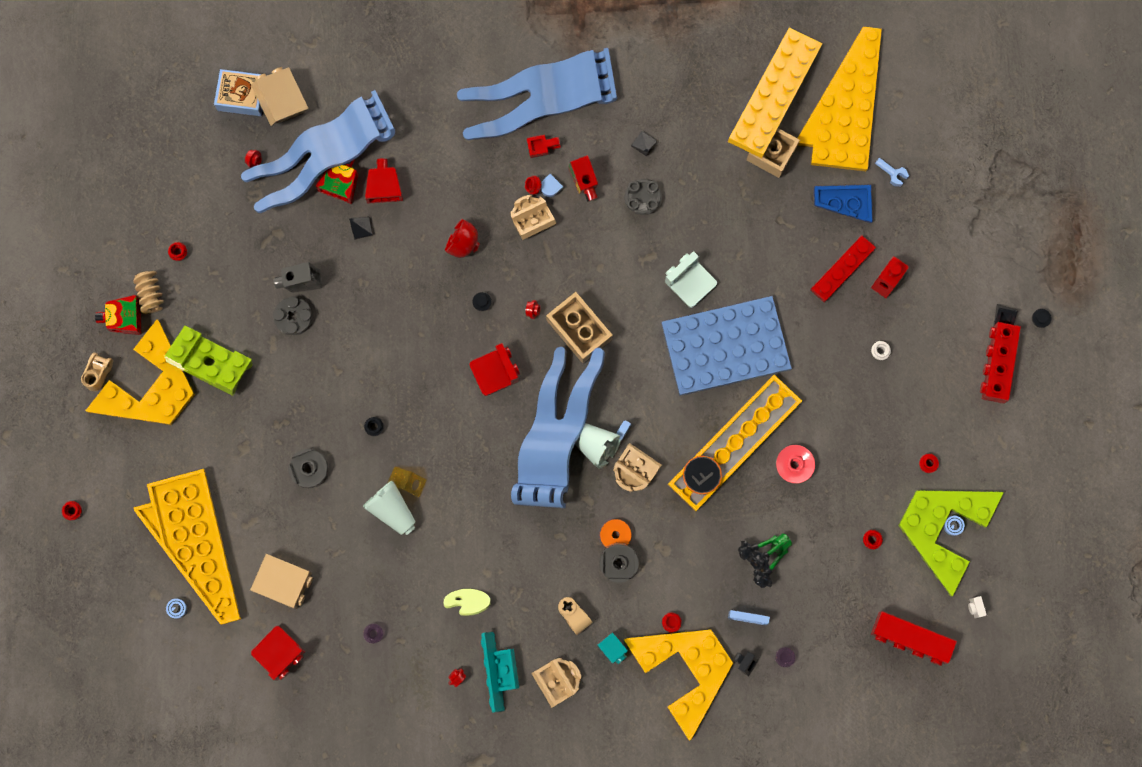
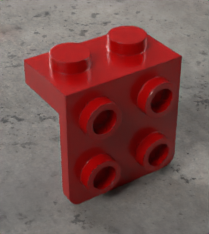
[469,343,520,396]
[251,626,305,681]

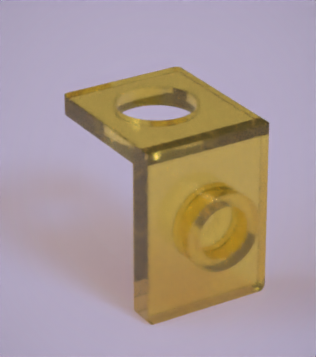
[388,466,426,497]

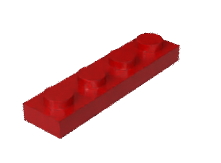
[811,235,876,303]

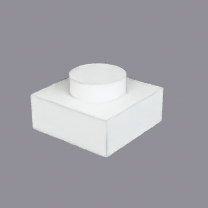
[968,596,987,618]

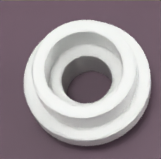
[871,341,891,360]

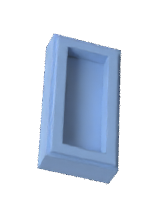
[728,610,770,625]

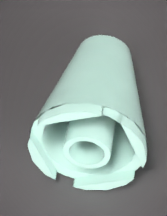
[575,423,621,469]
[363,481,416,535]

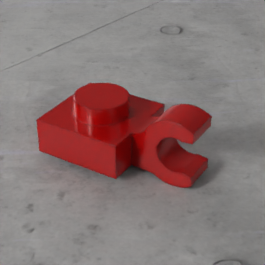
[527,135,561,158]

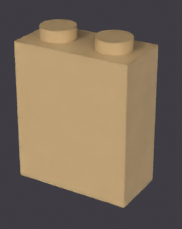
[251,67,308,126]
[250,554,313,609]

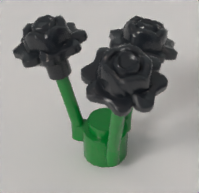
[738,534,792,588]

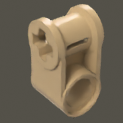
[81,352,113,391]
[558,597,593,635]

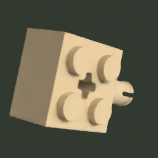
[747,128,800,178]

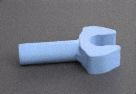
[875,158,909,187]

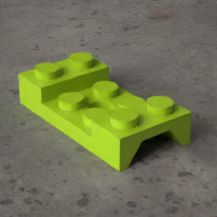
[165,326,253,396]

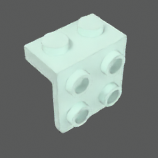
[665,251,717,308]

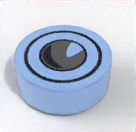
[944,516,965,536]
[166,599,187,619]

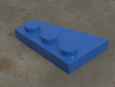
[814,185,872,223]

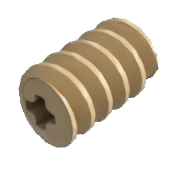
[133,271,164,314]

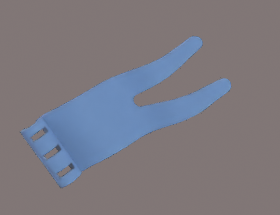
[457,48,617,140]
[241,90,395,213]
[511,347,605,508]

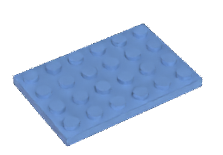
[661,296,792,396]

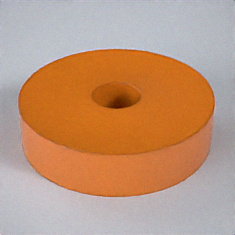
[600,519,631,547]

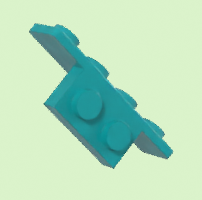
[481,632,519,713]

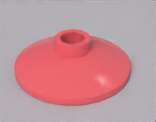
[776,445,815,484]

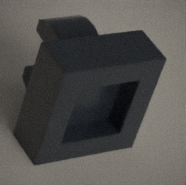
[734,652,759,677]

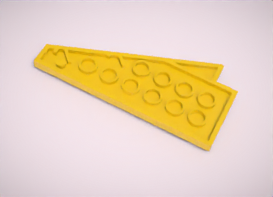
[797,27,882,172]
[134,469,241,625]

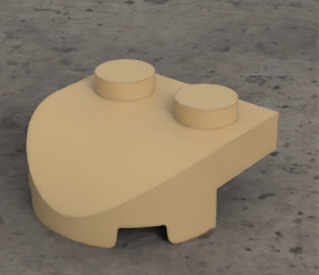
[511,195,556,240]
[614,443,661,492]
[531,658,581,708]

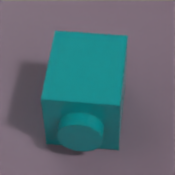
[597,632,628,664]

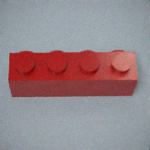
[980,322,1021,404]
[871,611,957,666]

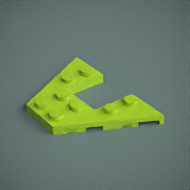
[898,491,1003,597]

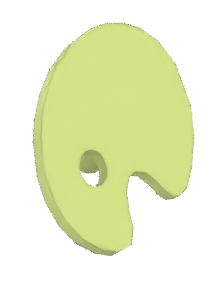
[444,589,490,616]

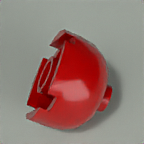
[445,219,480,258]

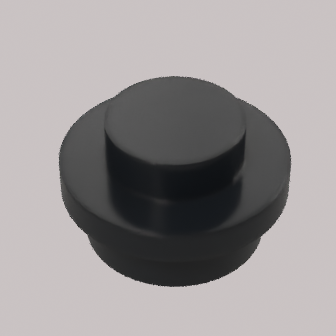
[472,292,491,311]
[1032,309,1052,328]

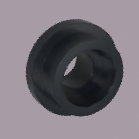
[364,417,384,436]

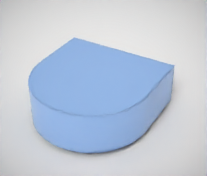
[541,174,563,197]
[616,420,631,441]

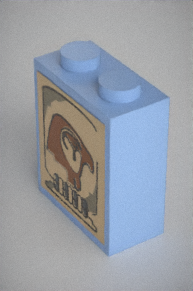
[214,69,263,116]

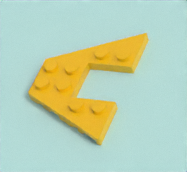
[85,320,195,425]
[624,630,733,741]

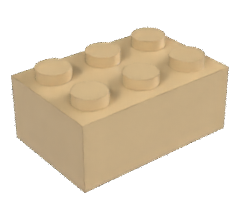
[546,292,613,363]

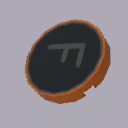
[683,456,722,495]

